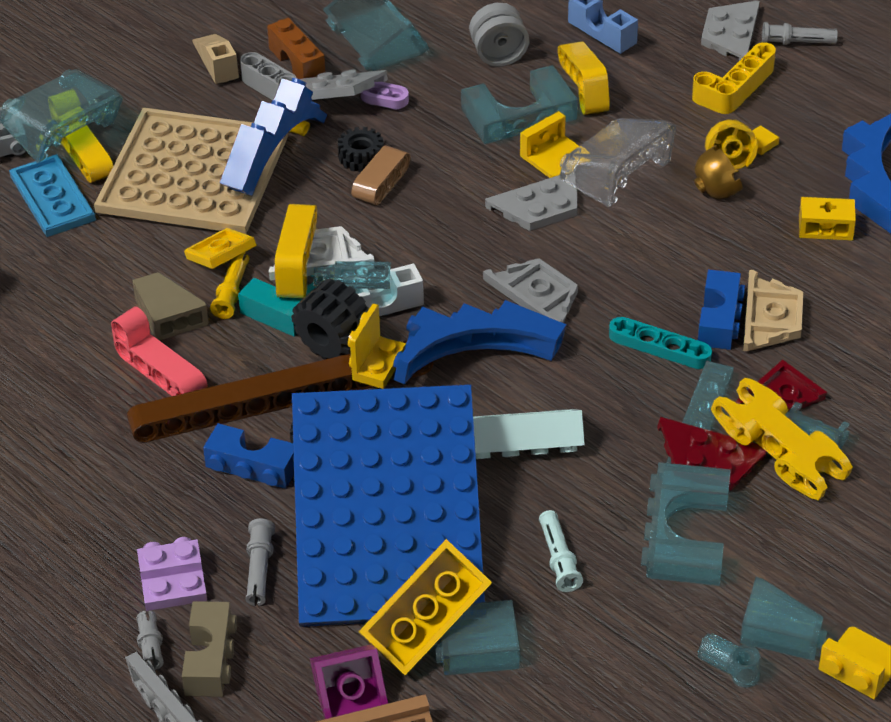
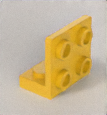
[348,303,406,389]

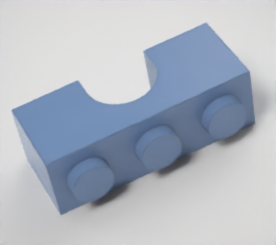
[568,0,638,54]

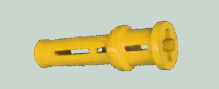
[210,252,249,319]

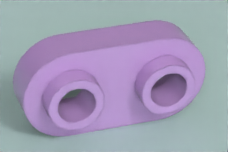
[360,82,409,110]

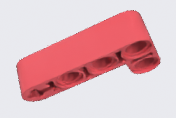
[111,306,208,396]

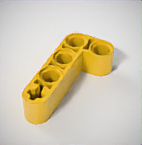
[558,41,609,115]
[692,43,776,114]
[48,91,113,183]
[275,204,317,299]

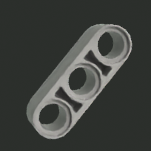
[240,52,296,100]

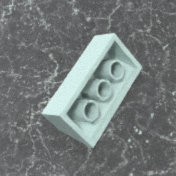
[473,409,584,459]

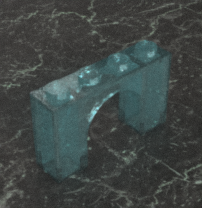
[461,65,578,144]
[641,462,730,586]

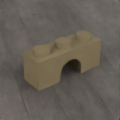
[182,601,237,697]

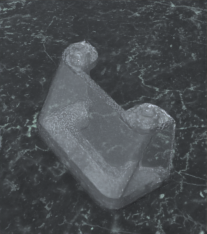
[559,118,676,207]

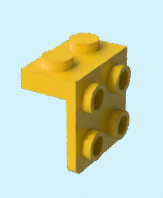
[520,111,591,178]
[818,627,891,700]

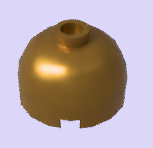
[693,145,743,199]

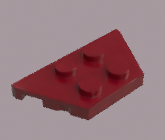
[657,417,768,491]

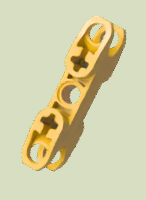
[711,378,853,500]

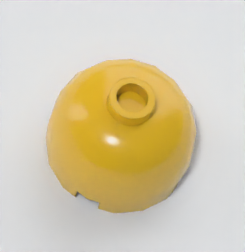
[704,119,758,172]

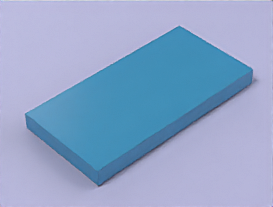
[9,154,96,237]

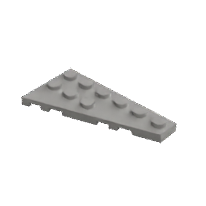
[125,652,202,722]

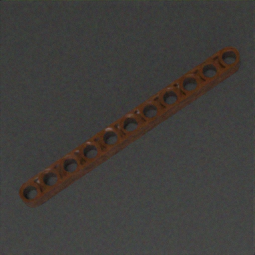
[127,340,434,442]

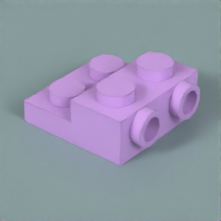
[137,537,207,611]

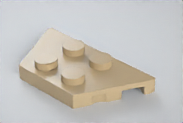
[743,270,803,351]

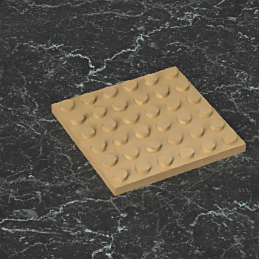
[94,108,289,234]

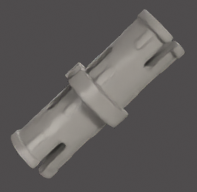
[136,611,164,670]

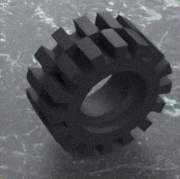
[338,127,384,172]

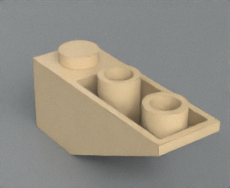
[193,34,239,84]

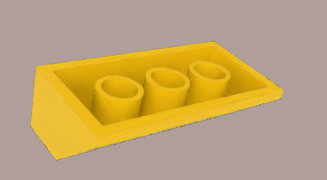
[359,539,492,675]

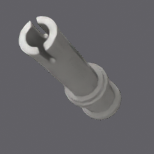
[762,22,838,45]
[245,518,275,606]

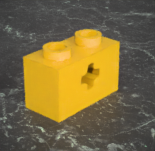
[799,197,856,240]

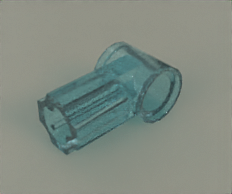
[698,633,760,687]

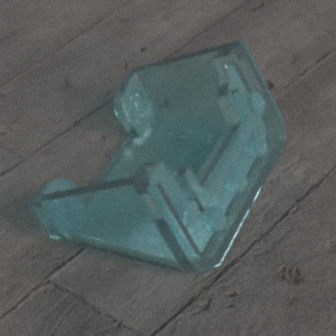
[323,0,430,71]
[0,69,123,163]

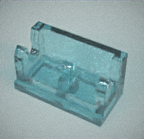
[785,402,850,449]

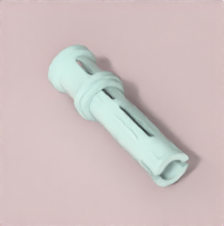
[539,510,583,592]

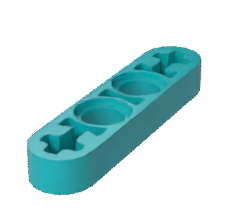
[609,317,712,369]

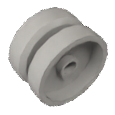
[469,2,529,67]

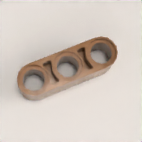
[351,145,411,205]

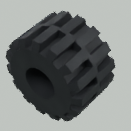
[291,279,369,360]

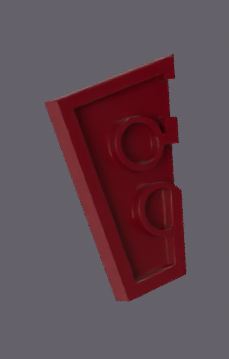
[735,359,827,414]

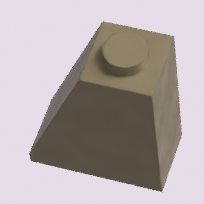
[132,272,209,340]

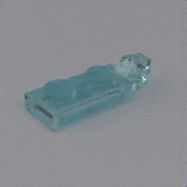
[313,261,390,289]

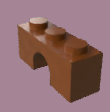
[267,17,326,79]

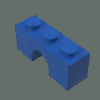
[698,269,745,350]
[203,423,294,489]

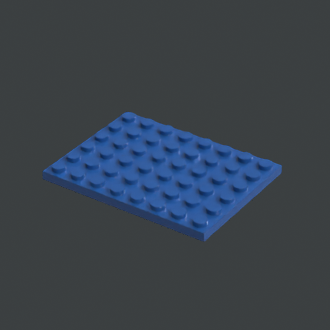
[292,385,486,627]

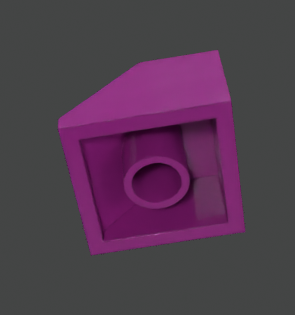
[310,644,388,719]

